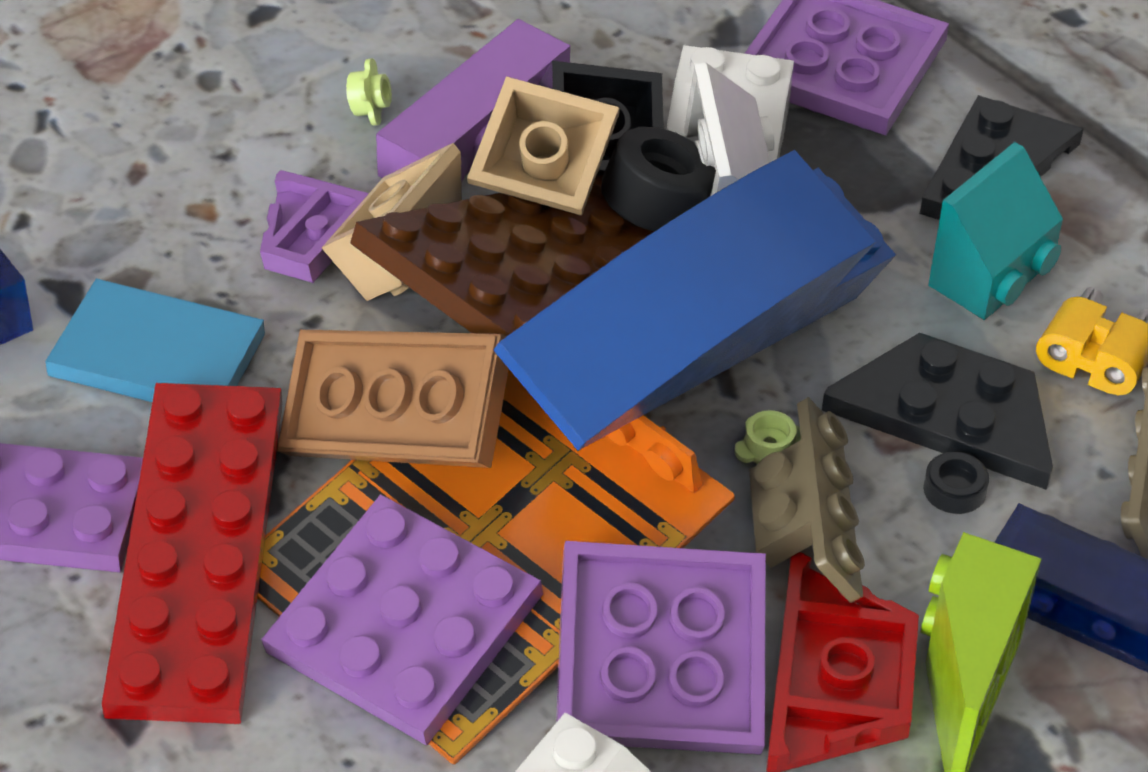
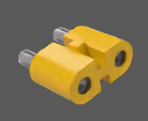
[1036,287,1148,396]

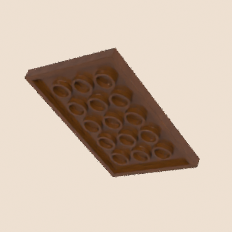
[350,175,654,337]

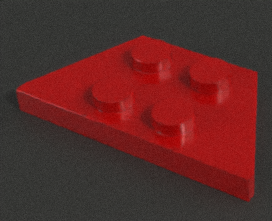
[766,552,919,772]

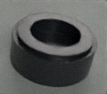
[923,452,989,514]

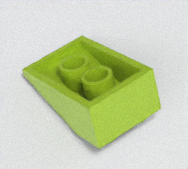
[920,532,1042,772]

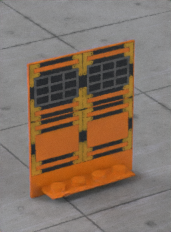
[258,370,735,764]

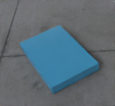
[45,279,265,402]

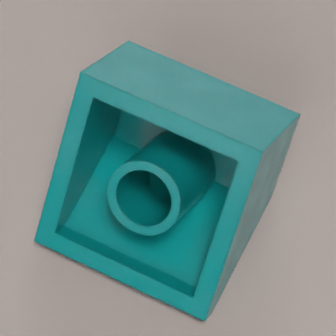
[928,142,1063,321]

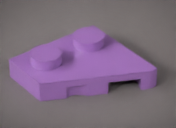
[260,170,369,283]

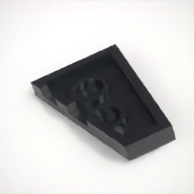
[919,95,1084,220]

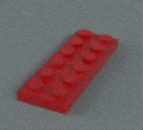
[102,383,283,724]

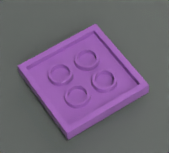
[744,0,949,136]
[261,494,543,746]
[556,541,766,755]

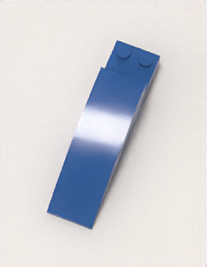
[493,150,896,451]

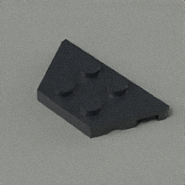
[822,333,1053,490]

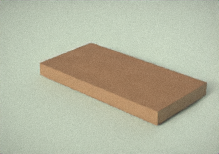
[277,329,509,468]

